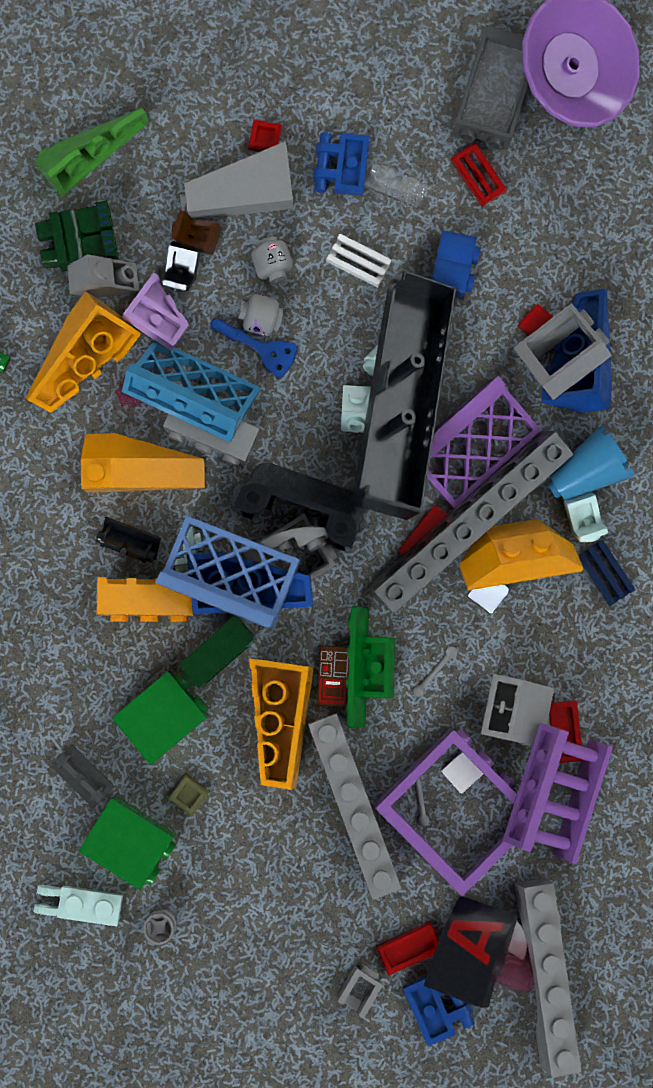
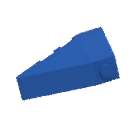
[541,289,612,413]
[186,551,314,615]

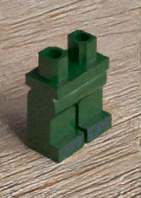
[35,200,119,272]

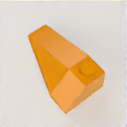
[81,433,205,493]

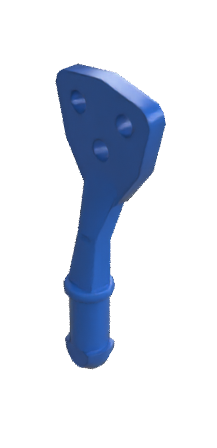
[210,318,298,378]

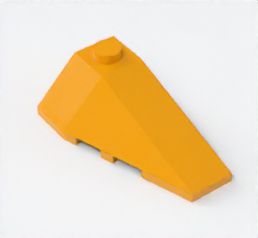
[26,291,142,413]

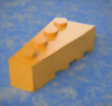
[249,658,314,790]

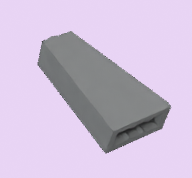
[180,143,294,220]

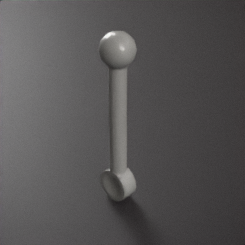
[413,646,458,697]
[411,764,430,827]

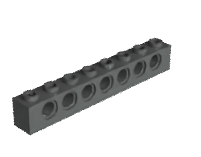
[367,430,574,614]

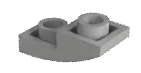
[262,527,329,553]

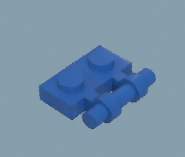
[313,132,370,196]
[403,975,475,1047]

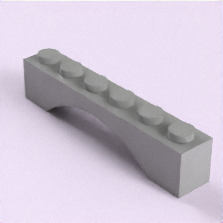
[308,712,401,900]
[514,878,581,1078]

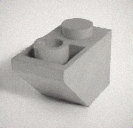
[67,254,139,297]

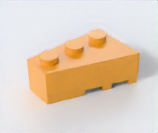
[97,577,195,622]

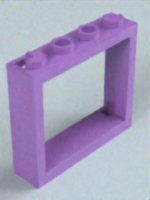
[374,728,517,896]

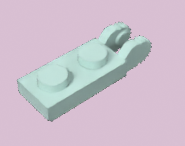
[34,885,123,926]

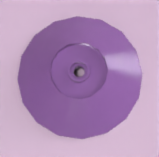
[522,0,640,128]

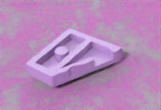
[122,273,189,351]

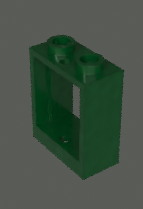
[178,615,258,688]

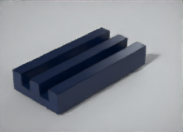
[578,540,636,606]

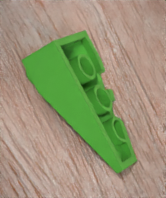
[34,108,149,197]

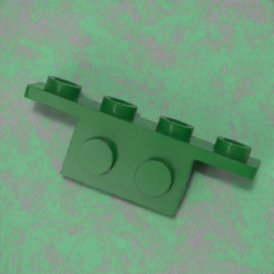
[345,606,396,728]

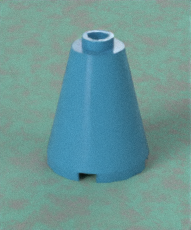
[547,425,635,500]

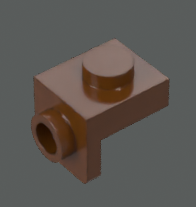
[172,211,222,254]

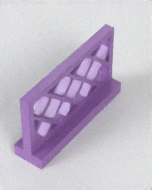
[426,376,541,509]

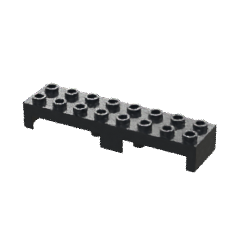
[351,270,456,520]

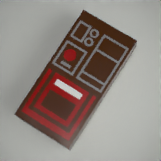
[317,646,349,707]

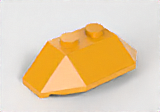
[459,519,583,591]

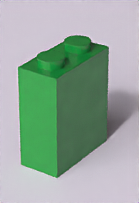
[112,671,209,765]
[78,795,177,890]

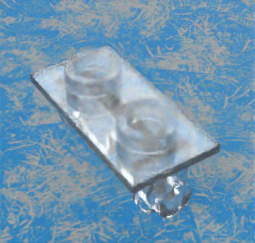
[363,162,428,209]

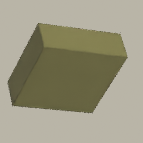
[168,774,210,817]

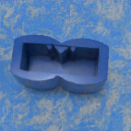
[432,230,481,299]

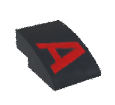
[424,896,518,1008]

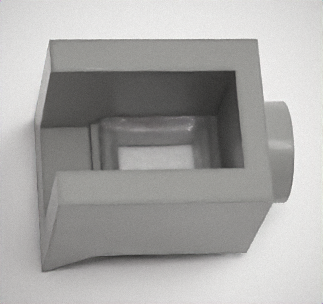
[336,964,383,1018]

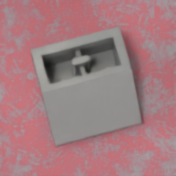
[481,674,554,746]

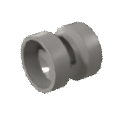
[143,908,177,945]

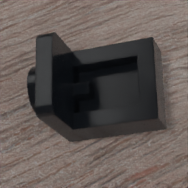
[161,241,201,292]

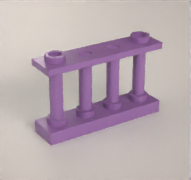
[503,723,613,864]

